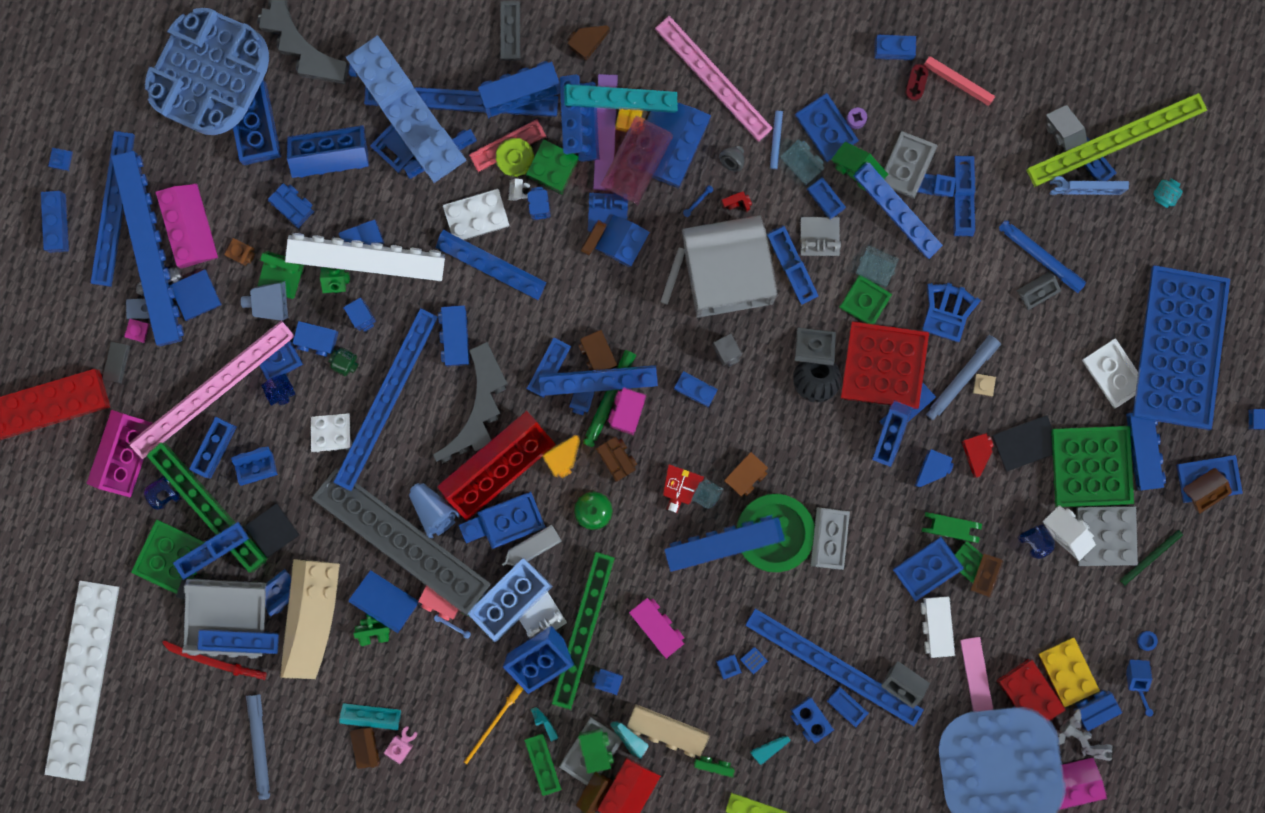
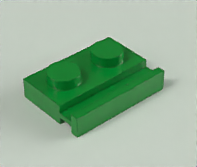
[954,541,983,584]
[694,755,735,777]

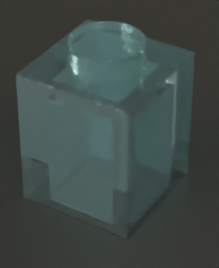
[691,480,723,509]

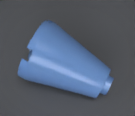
[409,483,460,538]

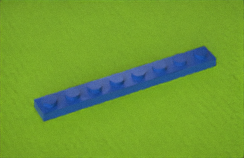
[91,131,135,287]

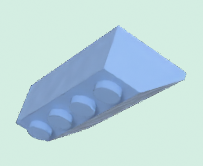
[468,558,553,641]

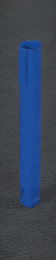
[999,220,1086,293]

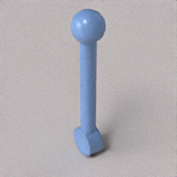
[434,614,471,639]

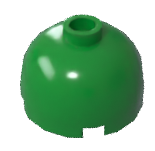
[574,491,613,530]

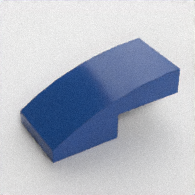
[917,174,956,197]

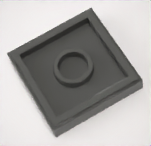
[795,328,836,365]

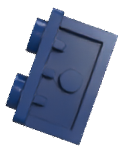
[231,447,278,486]
[265,569,292,616]

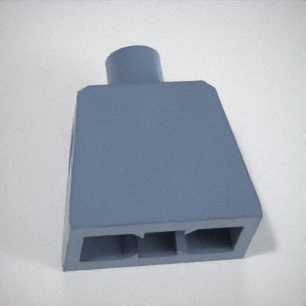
[241,281,288,320]

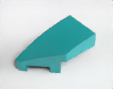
[530,707,559,741]

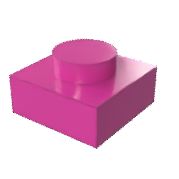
[124,319,150,343]

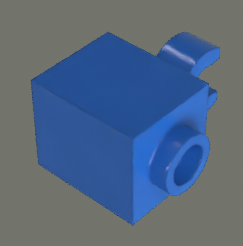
[592,668,623,695]

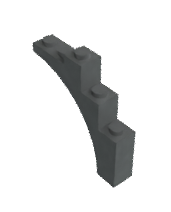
[257,0,349,85]
[433,342,508,464]

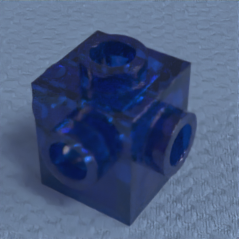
[261,373,295,406]

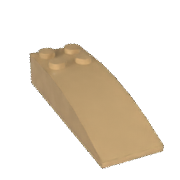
[280,559,340,679]

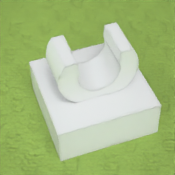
[508,178,530,201]

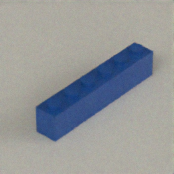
[664,515,785,572]

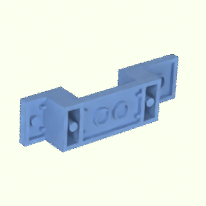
[346,35,466,183]

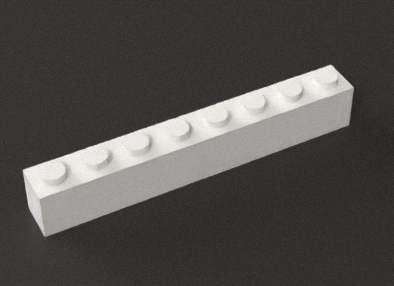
[285,233,445,281]

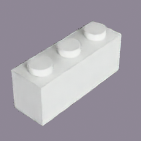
[921,596,955,658]

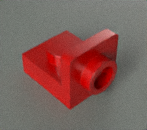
[721,191,752,212]

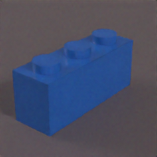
[41,191,69,253]
[438,306,470,367]
[873,401,913,467]
[189,417,237,479]

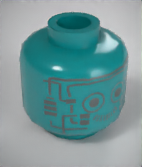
[1153,178,1183,208]

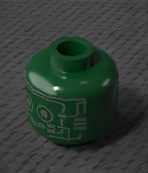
[328,348,359,376]

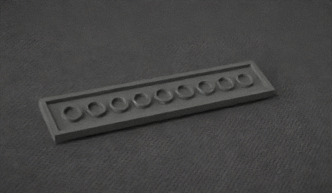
[312,468,491,616]

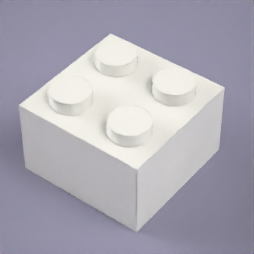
[1043,505,1096,561]

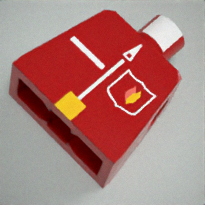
[663,464,704,513]

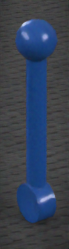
[683,186,713,217]
[1138,691,1153,717]

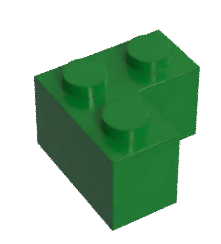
[831,142,888,191]
[578,728,614,773]

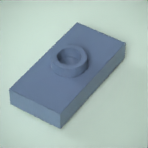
[126,299,150,319]

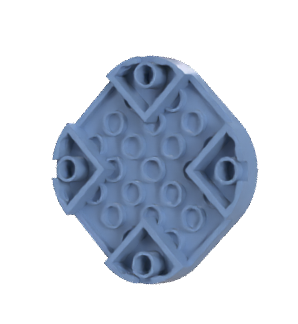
[145,8,269,135]
[939,707,1065,813]

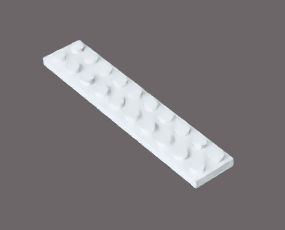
[45,581,119,781]

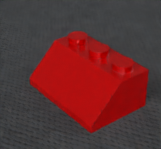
[597,757,661,813]

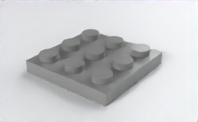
[1076,507,1138,566]

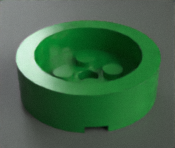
[736,494,815,572]

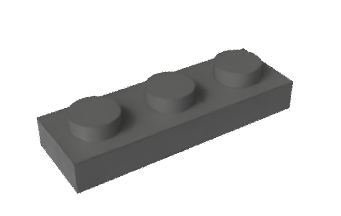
[501,1,520,60]

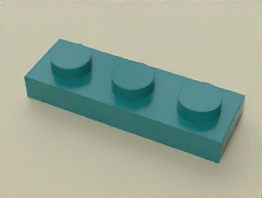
[339,703,401,730]

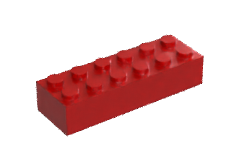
[0,369,110,440]
[437,411,556,521]

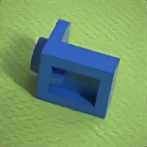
[569,391,595,415]

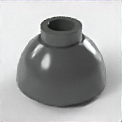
[719,146,745,172]

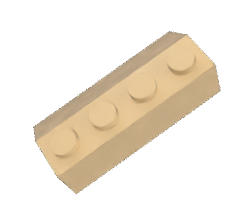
[627,704,709,758]

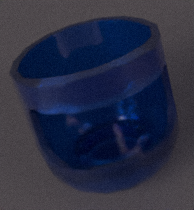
[144,475,182,510]
[1017,524,1055,559]

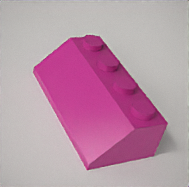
[156,184,218,269]
[87,410,153,498]
[1059,757,1107,810]

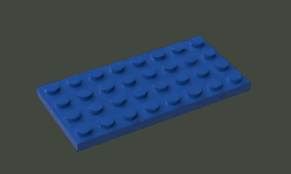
[1132,266,1230,430]

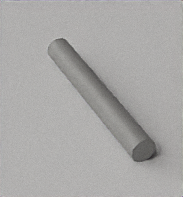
[661,247,685,305]

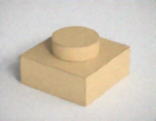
[973,374,996,396]

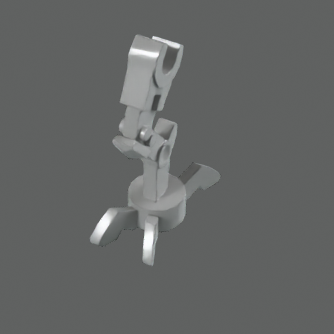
[1056,709,1112,761]

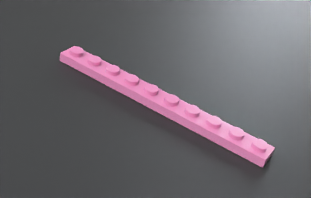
[129,320,294,459]

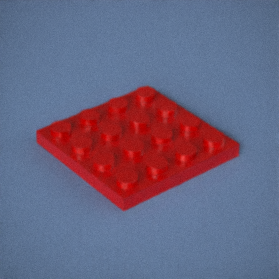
[841,322,929,409]

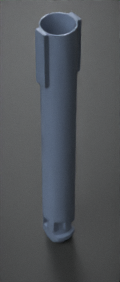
[926,335,1001,421]
[246,694,270,800]

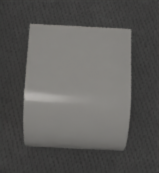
[682,215,777,318]

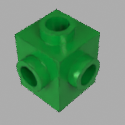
[320,267,350,293]

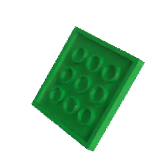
[1051,426,1134,507]

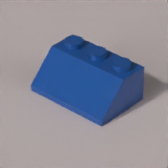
[503,626,573,694]

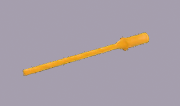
[464,684,523,764]

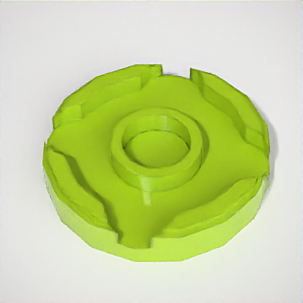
[495,137,534,177]

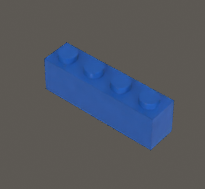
[1126,413,1166,491]

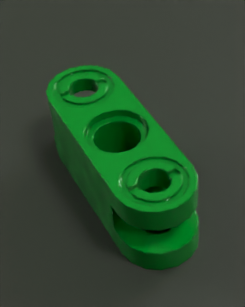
[922,512,983,543]

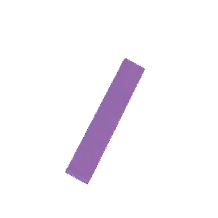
[594,74,618,191]

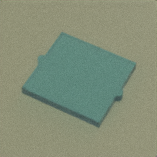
[856,245,899,287]

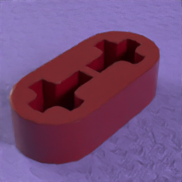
[905,64,928,101]

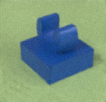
[48,148,73,171]

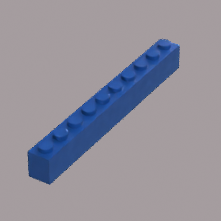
[111,151,184,347]

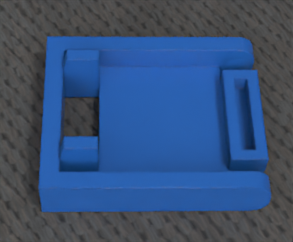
[370,124,415,173]

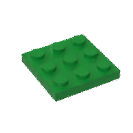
[131,519,205,594]

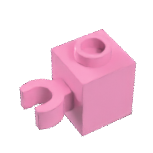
[384,726,418,764]

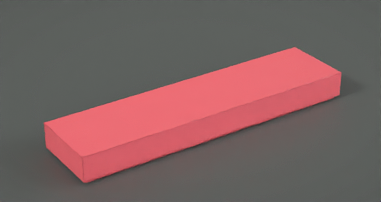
[924,56,995,106]
[469,119,546,172]

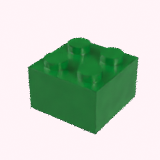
[526,139,579,194]

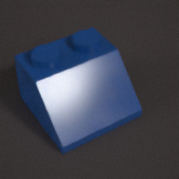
[595,215,650,267]

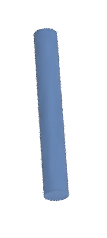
[770,111,783,169]

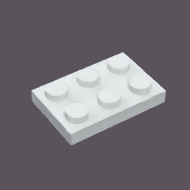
[443,189,509,240]
[1082,338,1138,409]

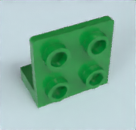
[258,251,304,299]

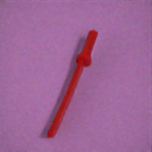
[162,641,267,680]

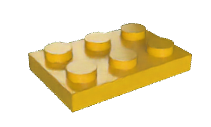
[1038,637,1100,708]

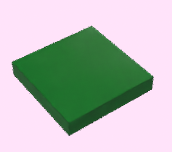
[839,274,893,325]

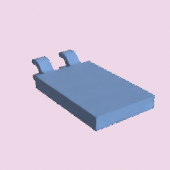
[1050,176,1129,195]

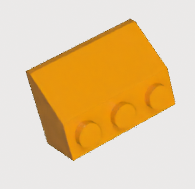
[543,435,580,478]

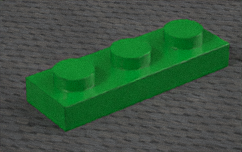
[525,733,562,796]

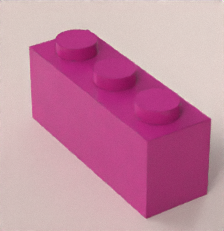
[629,598,684,658]

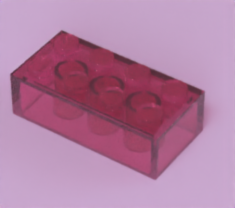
[601,116,673,205]

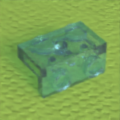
[780,139,824,186]

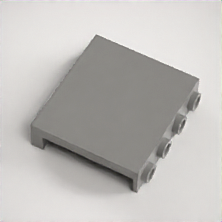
[182,579,266,658]

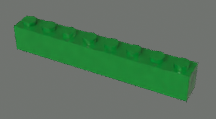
[146,442,268,573]
[552,552,615,710]

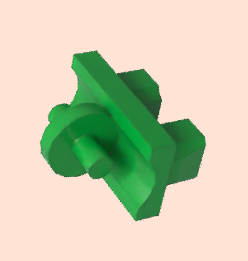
[354,614,390,646]

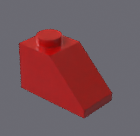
[961,433,994,478]

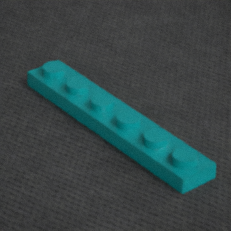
[564,84,678,113]

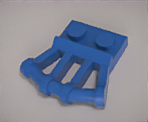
[922,283,981,343]

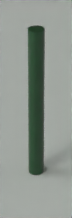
[1119,530,1183,586]

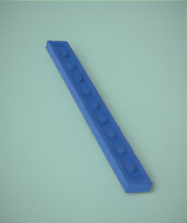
[364,87,558,117]
[333,308,438,491]
[745,609,923,726]

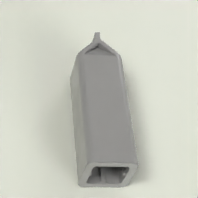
[502,524,562,566]

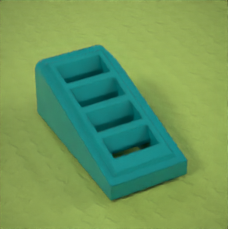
[611,722,649,758]
[750,735,790,765]

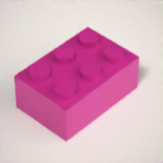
[609,388,646,435]

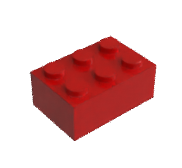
[996,659,1065,721]

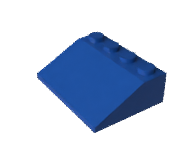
[626,102,711,189]

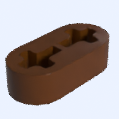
[581,220,607,256]

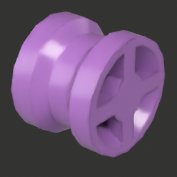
[847,108,867,129]

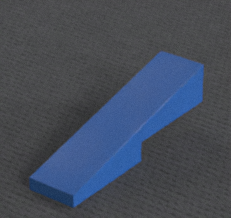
[954,156,975,236]
[766,225,818,305]
[173,522,249,580]

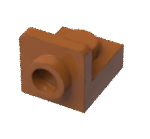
[224,238,255,266]

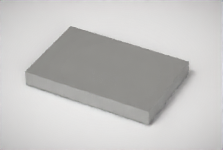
[884,131,937,199]
[811,508,850,570]
[559,717,622,785]

